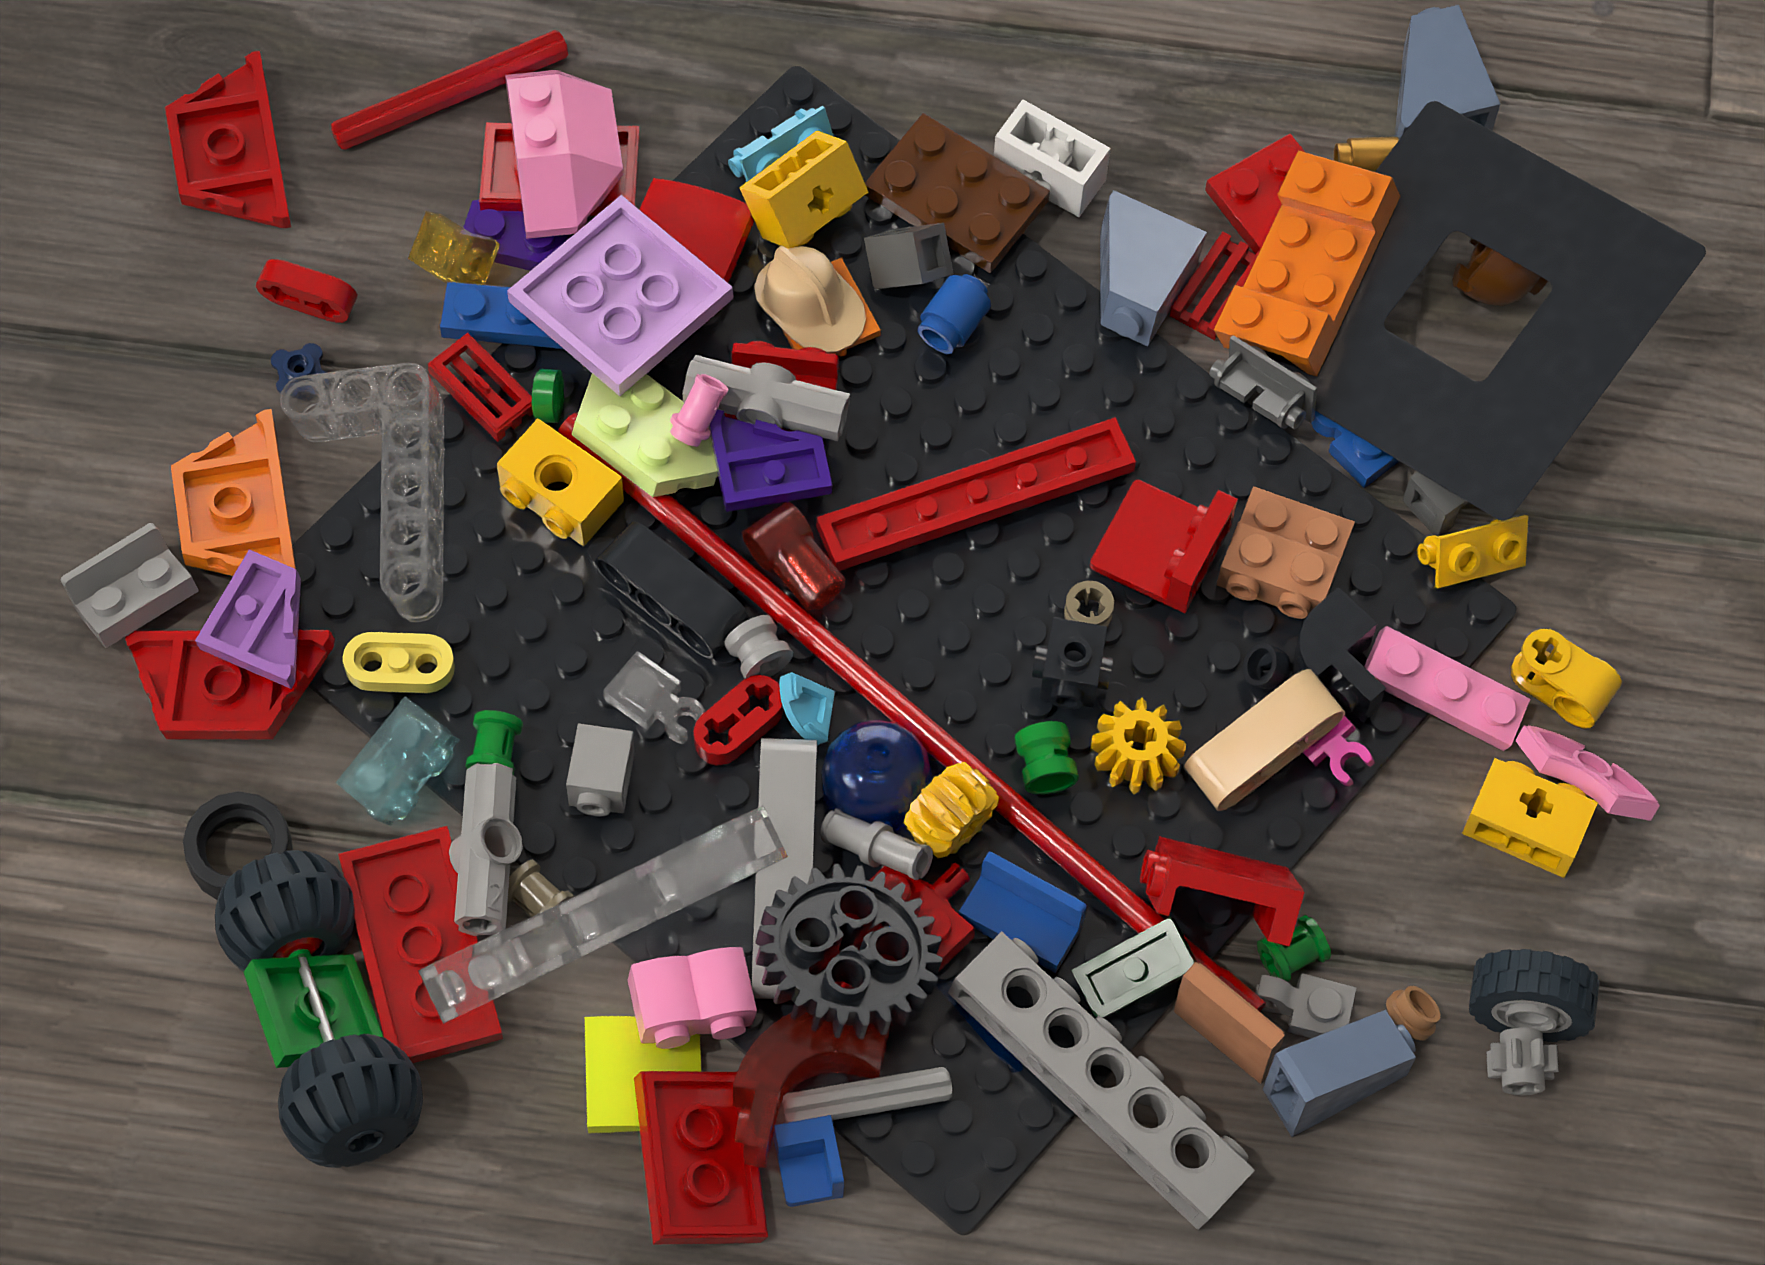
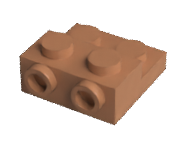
[1217,486,1355,619]

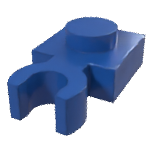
[1311,411,1399,488]

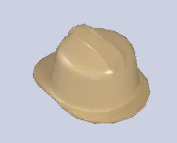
[754,245,866,353]

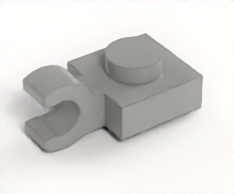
[1255,973,1356,1038]

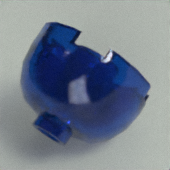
[821,719,932,831]

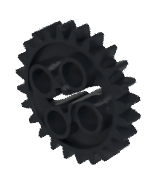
[755,864,942,1039]

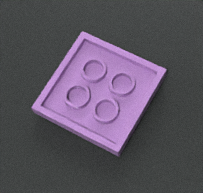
[507,195,733,396]

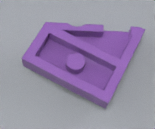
[195,549,301,689]

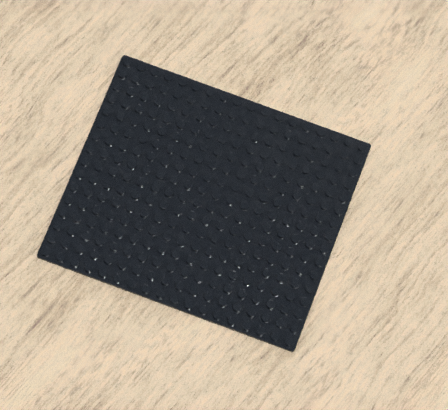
[293,66,1516,1235]

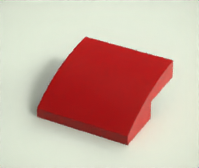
[639,178,754,283]

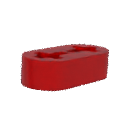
[256,259,358,323]
[694,675,784,765]

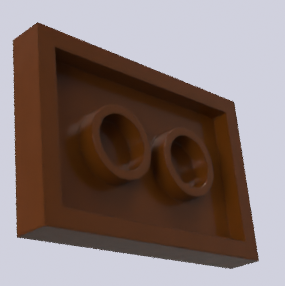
[865,113,1050,273]

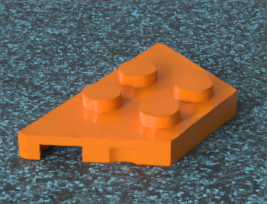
[171,409,296,576]

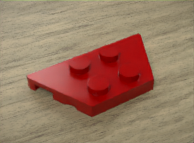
[165,51,291,228]
[125,630,335,739]

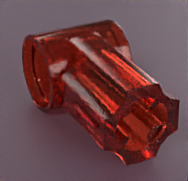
[742,502,845,612]

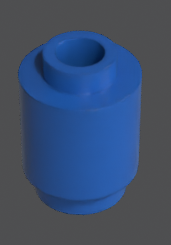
[918,274,991,354]

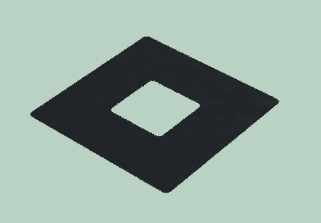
[1263,101,1706,521]

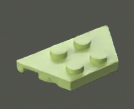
[572,373,718,497]

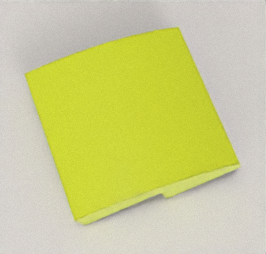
[584,1016,701,1134]

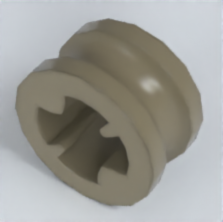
[1064,581,1114,628]

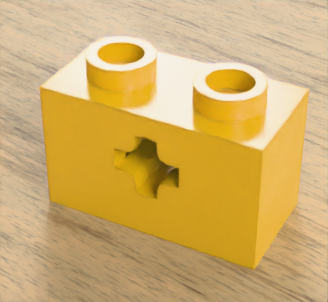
[740,130,868,249]
[1462,758,1598,878]

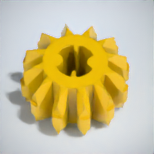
[1091,697,1186,795]
[904,762,999,858]

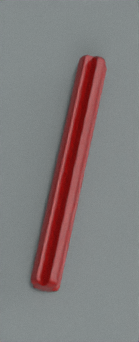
[331,30,568,150]

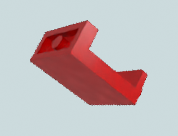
[1140,836,1305,946]

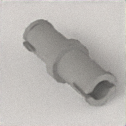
[820,809,933,880]

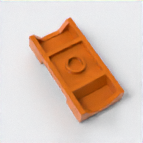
[1214,150,1400,377]

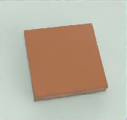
[1174,962,1285,1084]

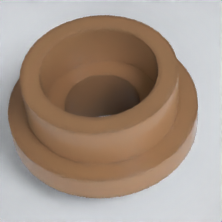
[1386,986,1440,1040]

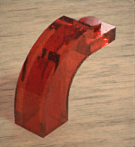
[733,1012,891,1168]

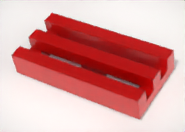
[1170,231,1260,341]
[427,333,533,442]

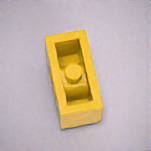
[497,418,624,547]

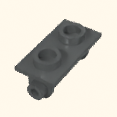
[1209,335,1317,429]

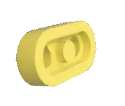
[343,632,455,693]

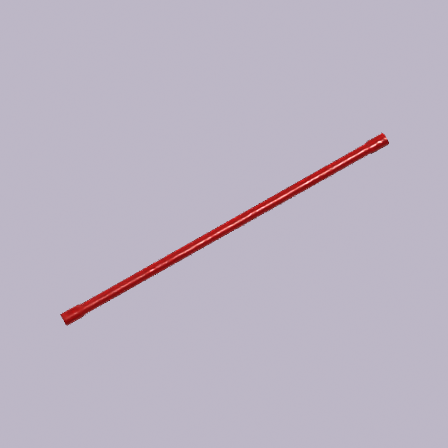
[558,412,1266,1012]

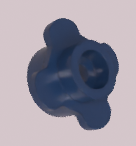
[271,343,328,397]

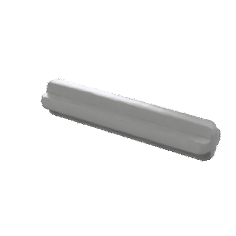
[782,1067,952,1123]

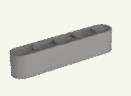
[752,738,817,999]

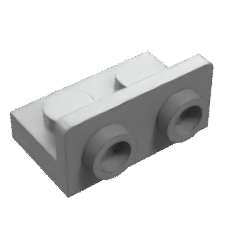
[61,523,199,648]

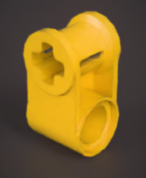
[1511,629,1622,728]

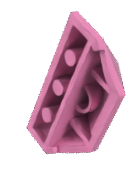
[505,70,623,239]

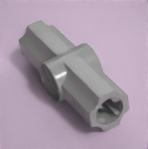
[682,355,850,441]
[449,763,523,936]

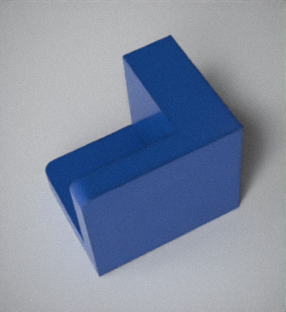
[774,1115,844,1207]

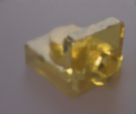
[408,211,500,285]

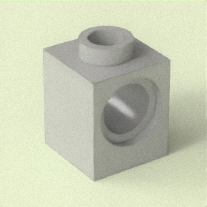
[566,723,635,816]

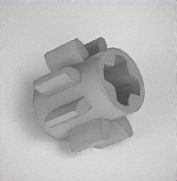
[1487,1027,1559,1095]

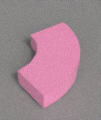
[1515,725,1660,821]

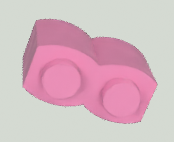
[627,947,757,1049]

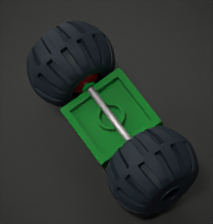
[215,850,423,1168]

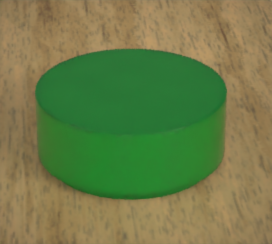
[532,369,564,423]

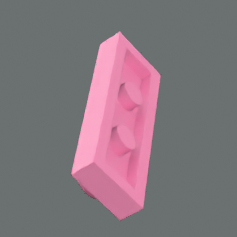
[1364,626,1530,751]

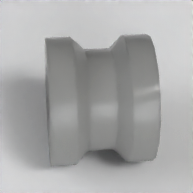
[724,615,793,679]

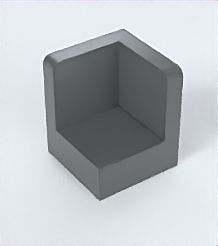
[864,223,954,289]
[1403,472,1468,537]

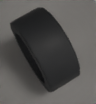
[183,791,293,900]

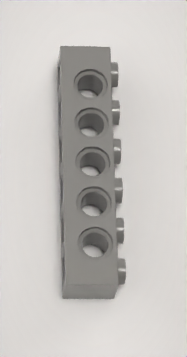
[948,931,1255,1230]

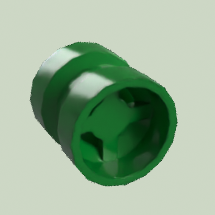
[1015,721,1079,794]

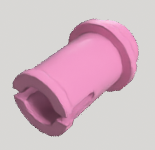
[670,374,728,447]

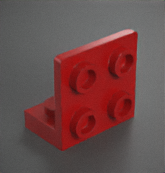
[1090,480,1238,613]

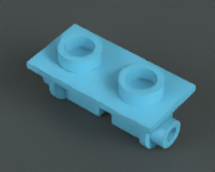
[728,106,833,182]

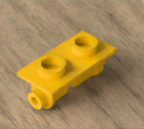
[1417,515,1528,588]

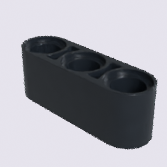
[595,522,749,658]

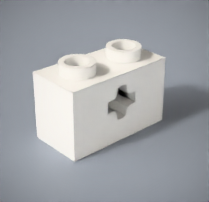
[994,100,1111,217]

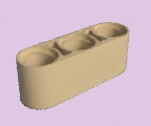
[1184,669,1345,811]

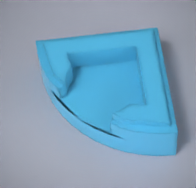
[780,672,835,745]

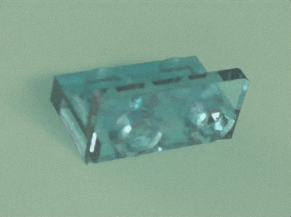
[336,696,460,826]

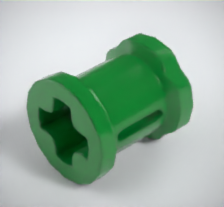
[465,710,523,775]
[1257,915,1331,982]

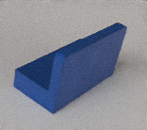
[958,852,1087,974]

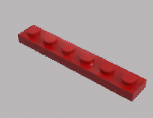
[816,417,1136,572]

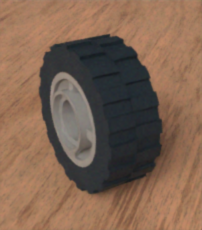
[1469,949,1600,1042]

